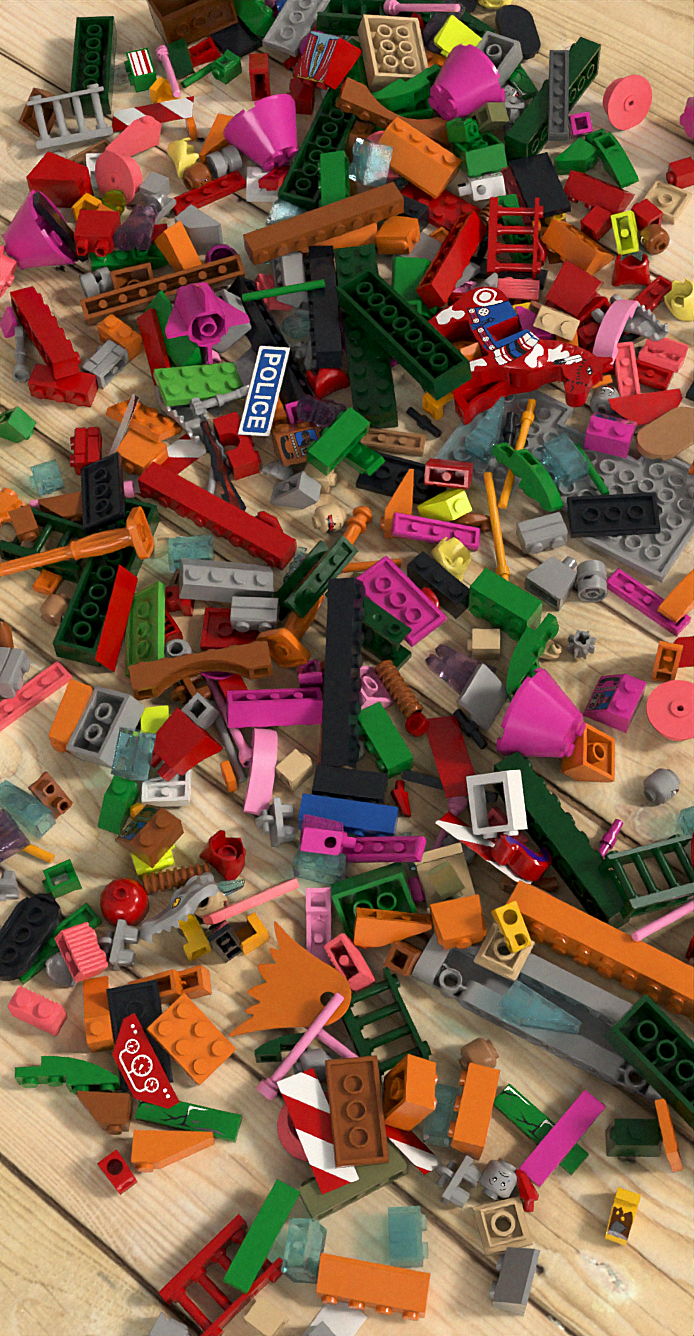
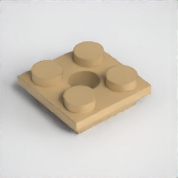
[474,923,535,982]
[473,1196,533,1256]

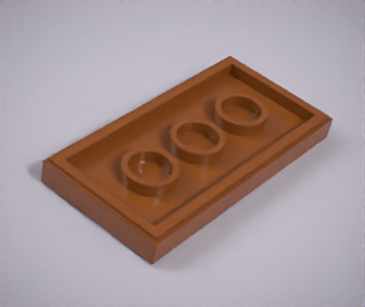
[325,1055,389,1169]

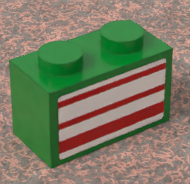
[124,48,157,93]

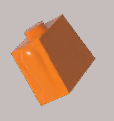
[375,216,421,254]
[115,428,169,477]
[430,894,487,950]

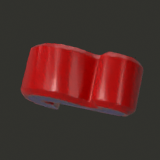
[491,835,552,882]

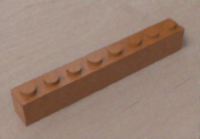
[243,182,404,266]
[80,254,245,326]

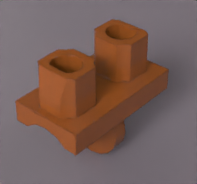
[170,673,212,705]
[28,771,73,819]

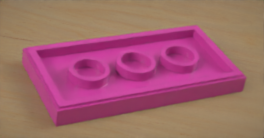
[356,555,447,647]

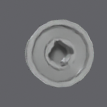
[206,145,243,179]
[79,267,114,298]
[577,560,608,602]

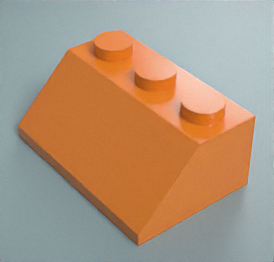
[540,219,615,275]
[447,1062,500,1160]

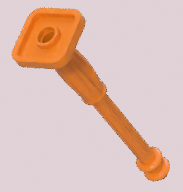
[0,506,154,577]
[256,506,373,668]

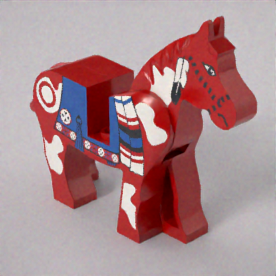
[428,287,613,425]

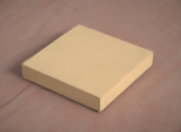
[642,179,693,225]

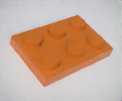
[106,398,182,443]
[146,993,236,1086]

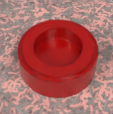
[405,713,429,737]

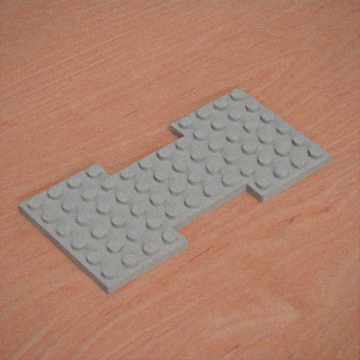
[434,390,694,583]

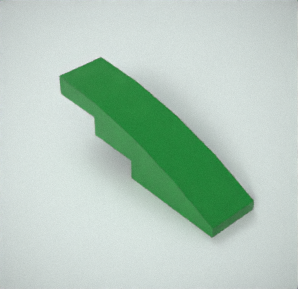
[223,1179,301,1295]

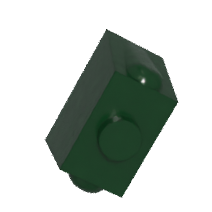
[605,1119,663,1157]

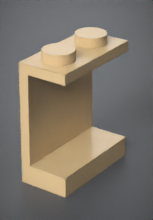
[528,300,580,341]
[414,842,475,914]

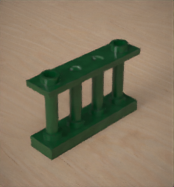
[316,0,388,37]
[0,505,100,584]
[272,535,358,621]
[325,591,412,671]
[598,834,694,920]
[332,967,432,1085]

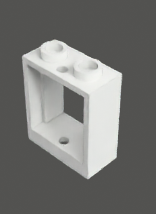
[466,770,528,839]

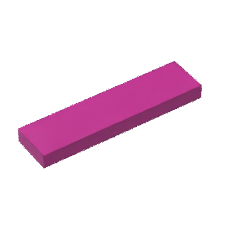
[391,512,480,551]
[606,568,691,637]
[335,836,427,863]
[519,1090,606,1188]

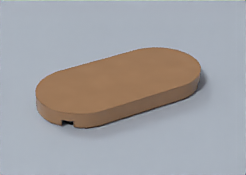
[636,407,694,461]

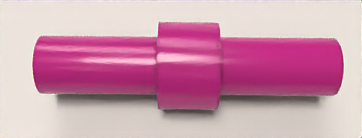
[598,819,624,859]

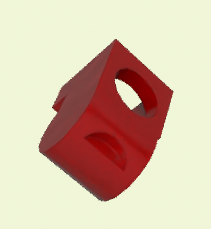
[165,586,195,617]
[97,1149,138,1195]

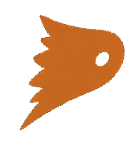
[228,921,351,1037]

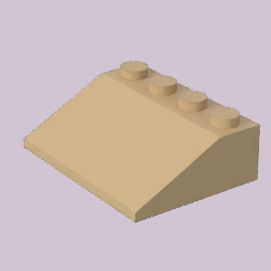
[358,14,428,92]

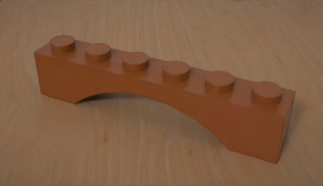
[335,77,449,149]
[129,640,273,701]

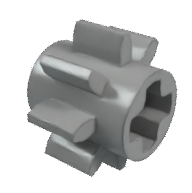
[567,630,596,659]

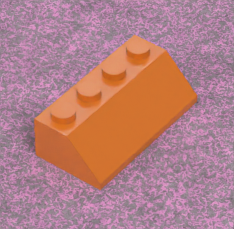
[371,117,463,199]
[297,222,377,257]
[316,1253,431,1321]

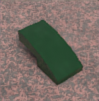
[167,38,195,80]
[254,1032,307,1063]

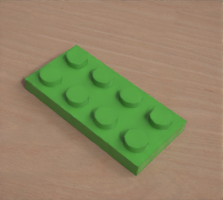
[153,362,246,407]
[125,581,165,678]

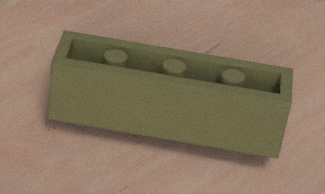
[298,1140,408,1224]

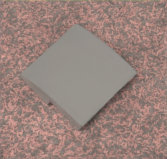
[456,663,508,731]

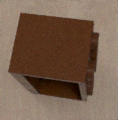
[146,0,238,45]

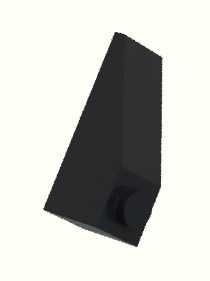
[204,920,242,963]

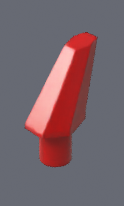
[390,780,411,818]
[515,1169,539,1212]

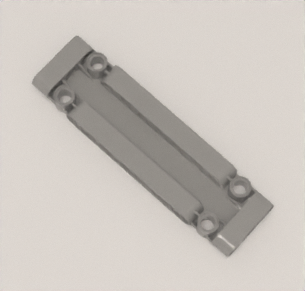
[412,932,694,1105]

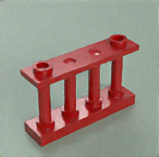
[487,197,543,280]
[158,1214,285,1336]

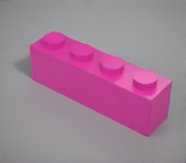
[226,687,323,728]

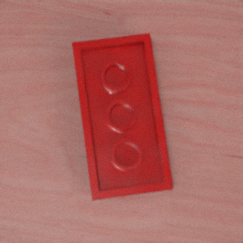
[400,182,481,232]

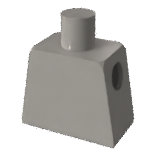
[524,556,577,611]

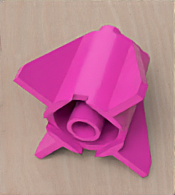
[165,282,250,364]

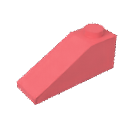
[105,115,162,156]

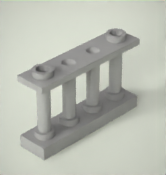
[26,84,114,150]

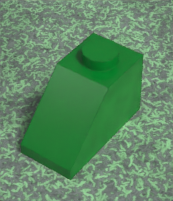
[554,138,598,175]
[0,406,37,443]
[98,775,140,835]

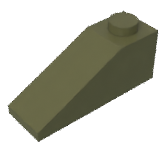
[465,102,509,134]
[426,860,465,900]

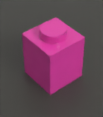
[568,111,593,138]

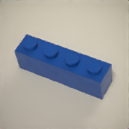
[298,793,398,837]

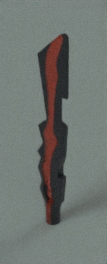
[200,420,246,511]

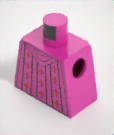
[300,814,357,855]

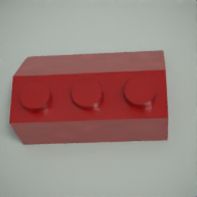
[564,170,635,215]

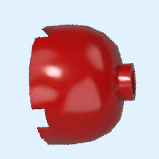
[100,878,149,927]

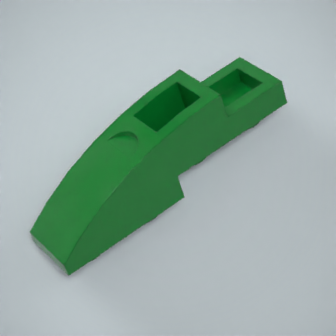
[373,63,441,111]
[585,128,639,189]
[497,194,533,263]
[89,244,169,271]
[319,420,386,476]
[490,442,563,512]
[506,613,559,701]
[15,1056,122,1095]

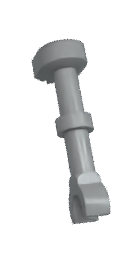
[12,326,31,383]
[189,385,250,417]

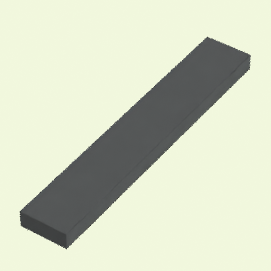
[548,50,569,141]

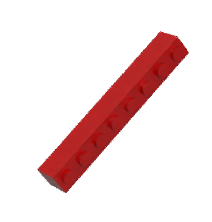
[137,462,297,571]

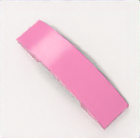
[593,299,638,365]
[243,726,277,816]
[306,888,332,967]

